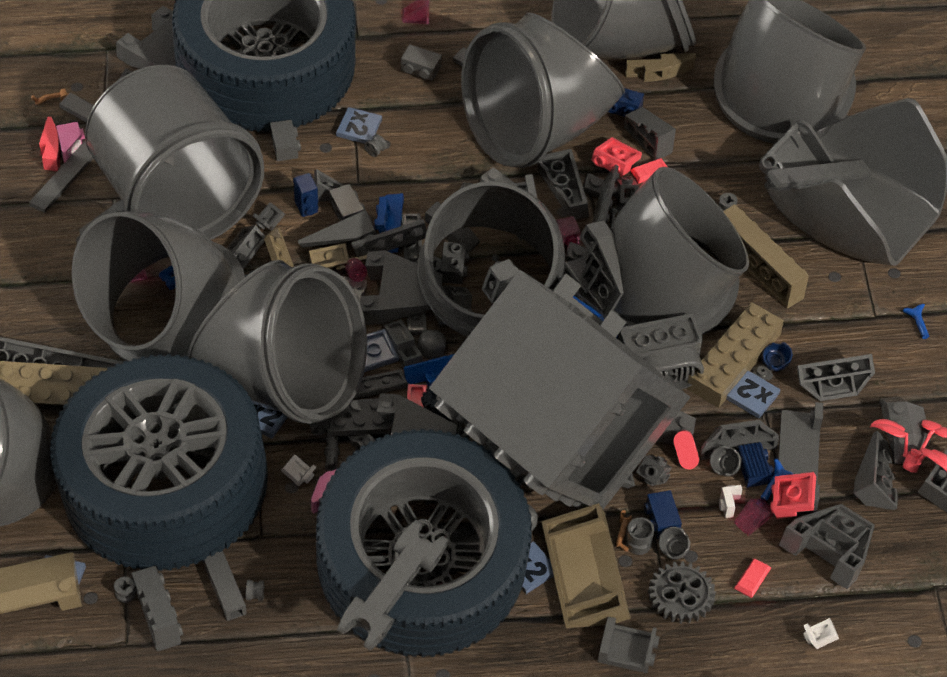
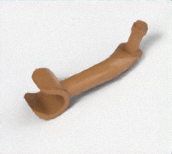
[31,89,69,105]
[616,510,632,552]

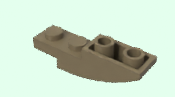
[625,53,696,82]

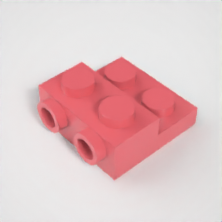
[591,137,642,177]
[770,472,816,519]

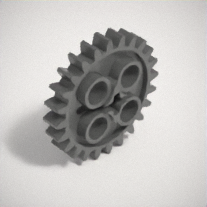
[648,561,716,624]

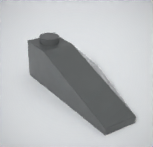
[298,210,377,248]
[853,431,898,510]

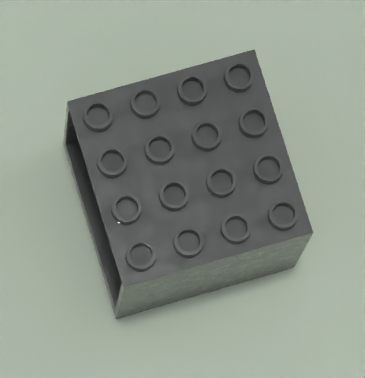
[429,270,690,509]

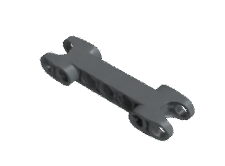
[337,520,449,651]

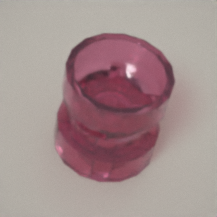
[345,258,367,282]

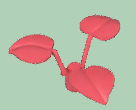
[870,419,947,473]

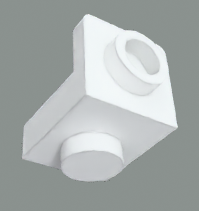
[281,455,316,486]
[719,485,742,518]
[803,618,839,649]

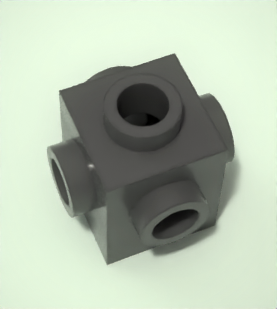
[614,176,640,204]
[636,455,672,486]

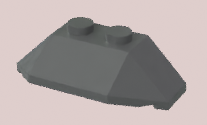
[797,354,875,401]
[880,397,931,464]
[700,420,779,460]

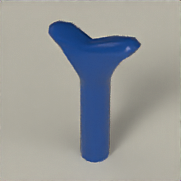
[903,304,929,339]
[761,459,793,501]

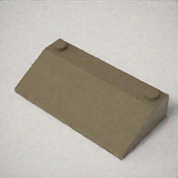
[542,503,631,628]
[0,552,82,614]

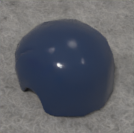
[762,342,793,371]

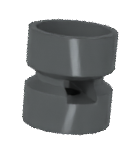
[626,518,654,555]

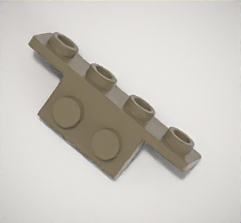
[264,227,294,267]
[308,243,367,271]

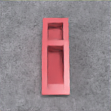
[39,117,61,171]

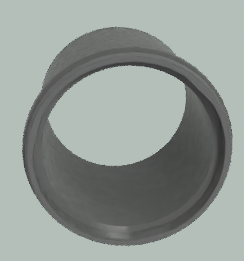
[85,65,264,240]

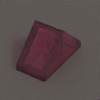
[402,0,430,24]
[734,499,774,536]

